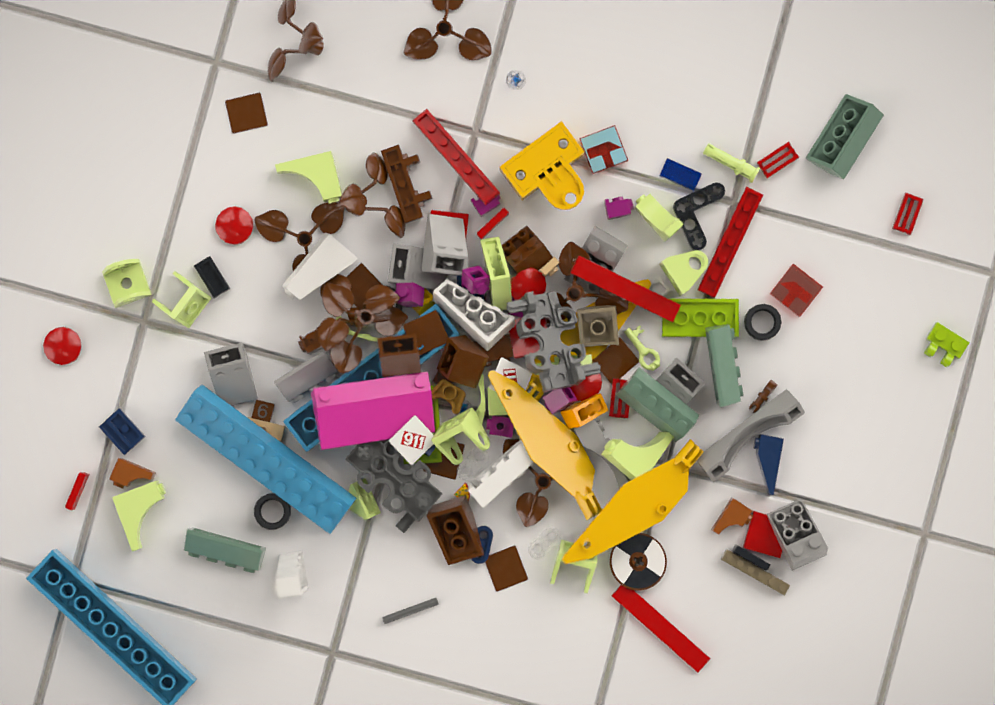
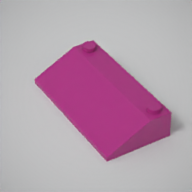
[311,372,435,450]

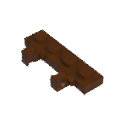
[381,145,433,223]

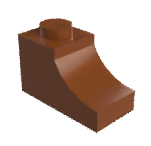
[109,458,156,488]
[711,498,753,535]

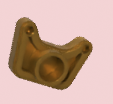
[431,379,466,415]

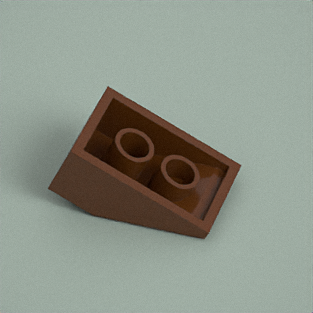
[426,495,484,565]

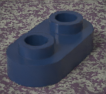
[471,525,493,564]

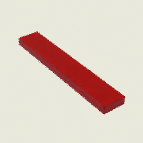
[412,109,500,206]
[697,186,764,298]
[570,256,681,322]
[611,585,711,673]

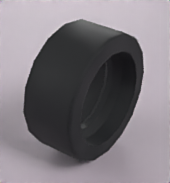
[744,304,782,341]
[254,493,291,530]

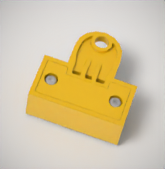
[499,121,584,210]

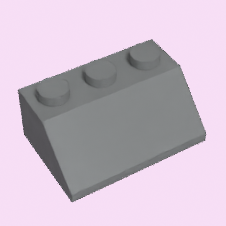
[274,351,338,403]

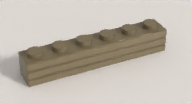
[721,549,790,596]

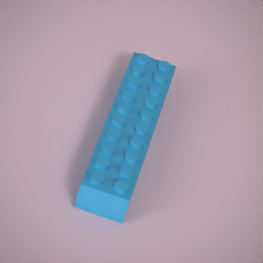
[283,304,460,452]
[175,385,357,534]
[26,549,197,705]

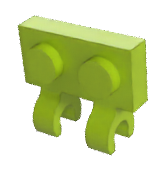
[924,322,970,367]

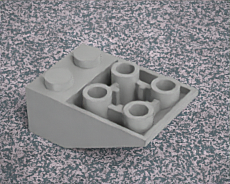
[422,214,468,276]
[564,226,628,298]
[388,244,448,290]
[204,343,258,406]
[656,358,706,405]
[767,498,828,571]

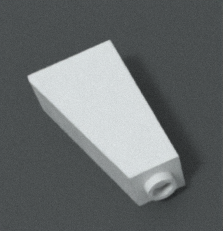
[282,233,358,300]

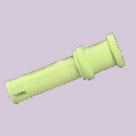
[703,143,760,183]

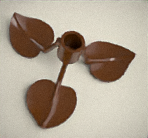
[268,0,324,82]
[403,0,492,60]
[338,152,406,238]
[254,202,345,271]
[546,242,628,324]
[318,274,400,352]
[322,283,408,373]
[503,439,554,527]

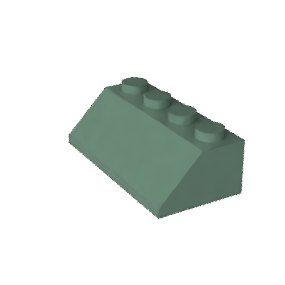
[806,94,884,180]
[705,324,743,407]
[616,367,699,442]
[184,527,266,573]

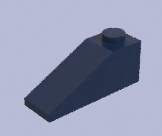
[753,434,784,495]

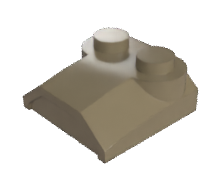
[577,305,619,347]

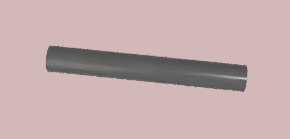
[382,598,439,624]

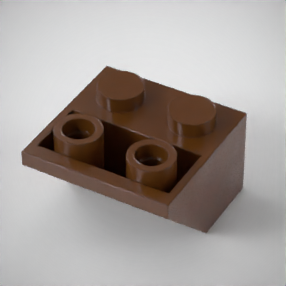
[502,226,553,274]
[378,333,421,377]
[436,335,488,388]

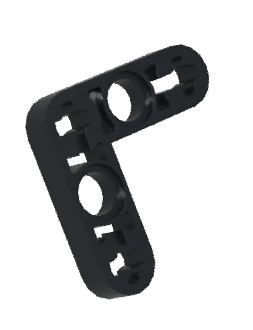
[673,182,725,251]

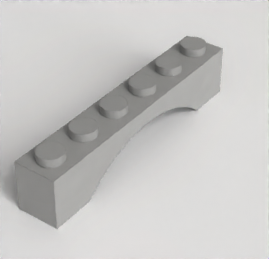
[697,389,805,483]
[574,419,631,489]

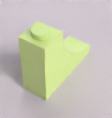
[275,151,342,204]
[635,194,684,242]
[480,237,512,311]
[602,432,674,480]
[112,481,166,551]

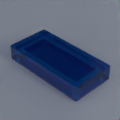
[659,158,702,191]

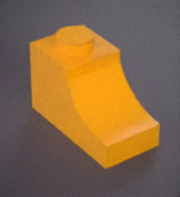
[560,393,609,429]

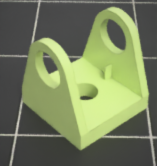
[659,250,708,296]
[102,259,152,308]
[152,271,211,328]
[431,407,490,465]
[550,539,598,593]

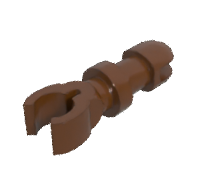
[749,380,777,413]

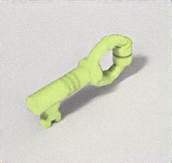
[624,325,660,371]

